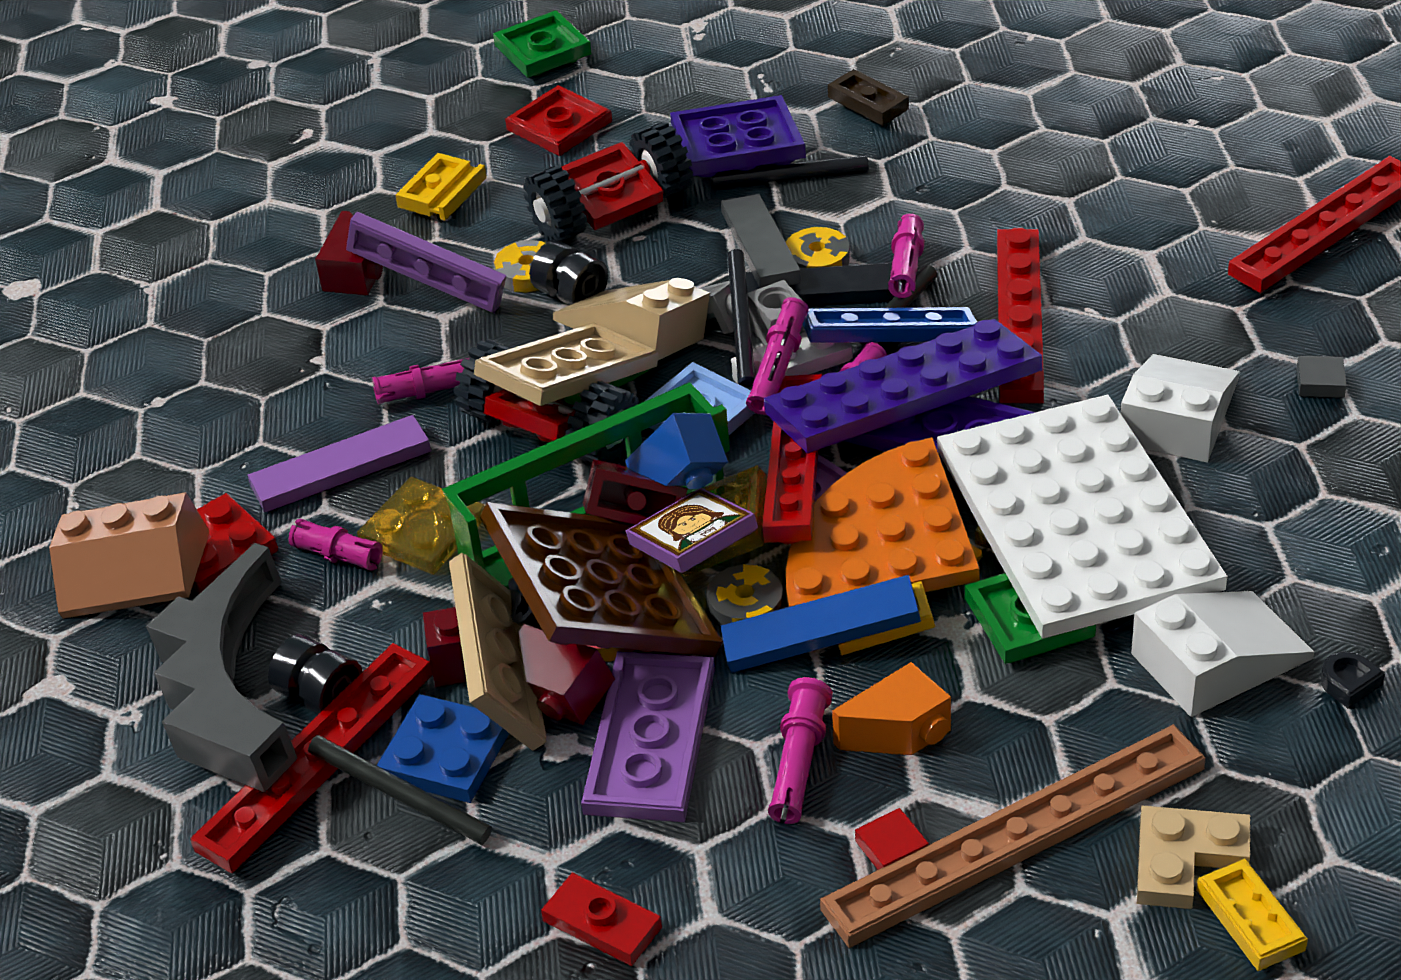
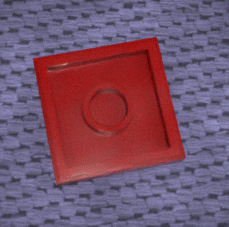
[505,85,612,156]

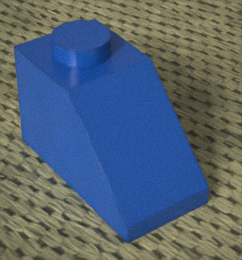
[625,413,728,489]

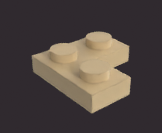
[1136,805,1250,909]

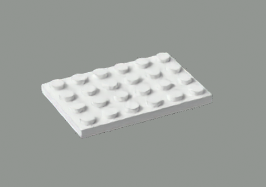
[937,395,1227,639]

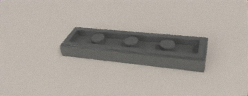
[721,194,801,288]

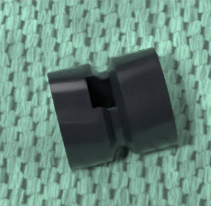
[529,240,608,305]
[268,634,363,714]

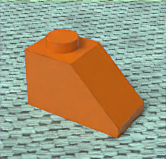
[832,662,951,755]

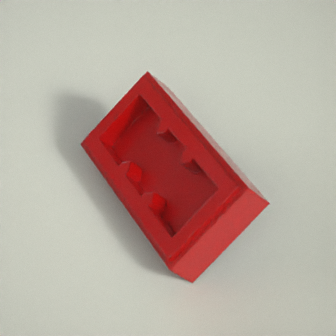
[541,872,662,966]

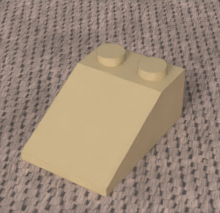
[553,278,710,360]

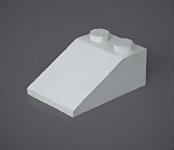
[1121,354,1240,463]
[1131,591,1314,717]

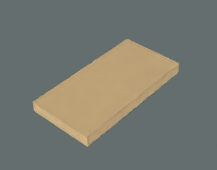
[474,323,659,406]
[449,553,547,751]

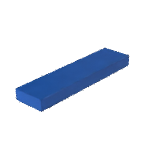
[803,307,977,343]
[721,575,921,673]

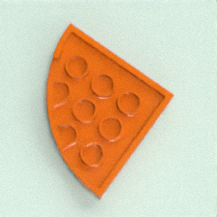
[786,437,980,607]

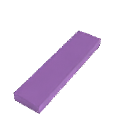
[346,212,507,314]
[248,415,431,513]

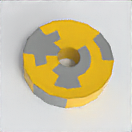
[494,240,545,293]

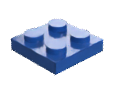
[377,694,509,803]

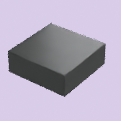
[1296,356,1347,398]

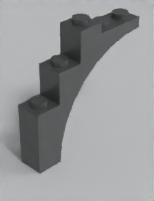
[146,543,298,793]

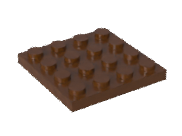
[480,502,723,657]

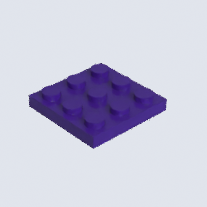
[670,95,806,177]

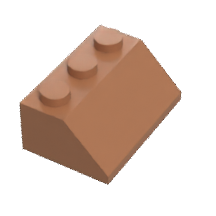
[49,492,210,619]

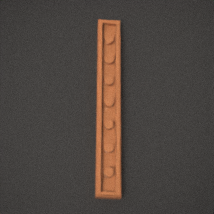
[820,724,1205,948]

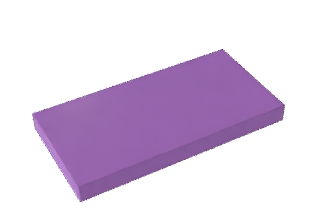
[581,651,715,822]

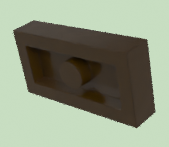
[828,69,909,126]

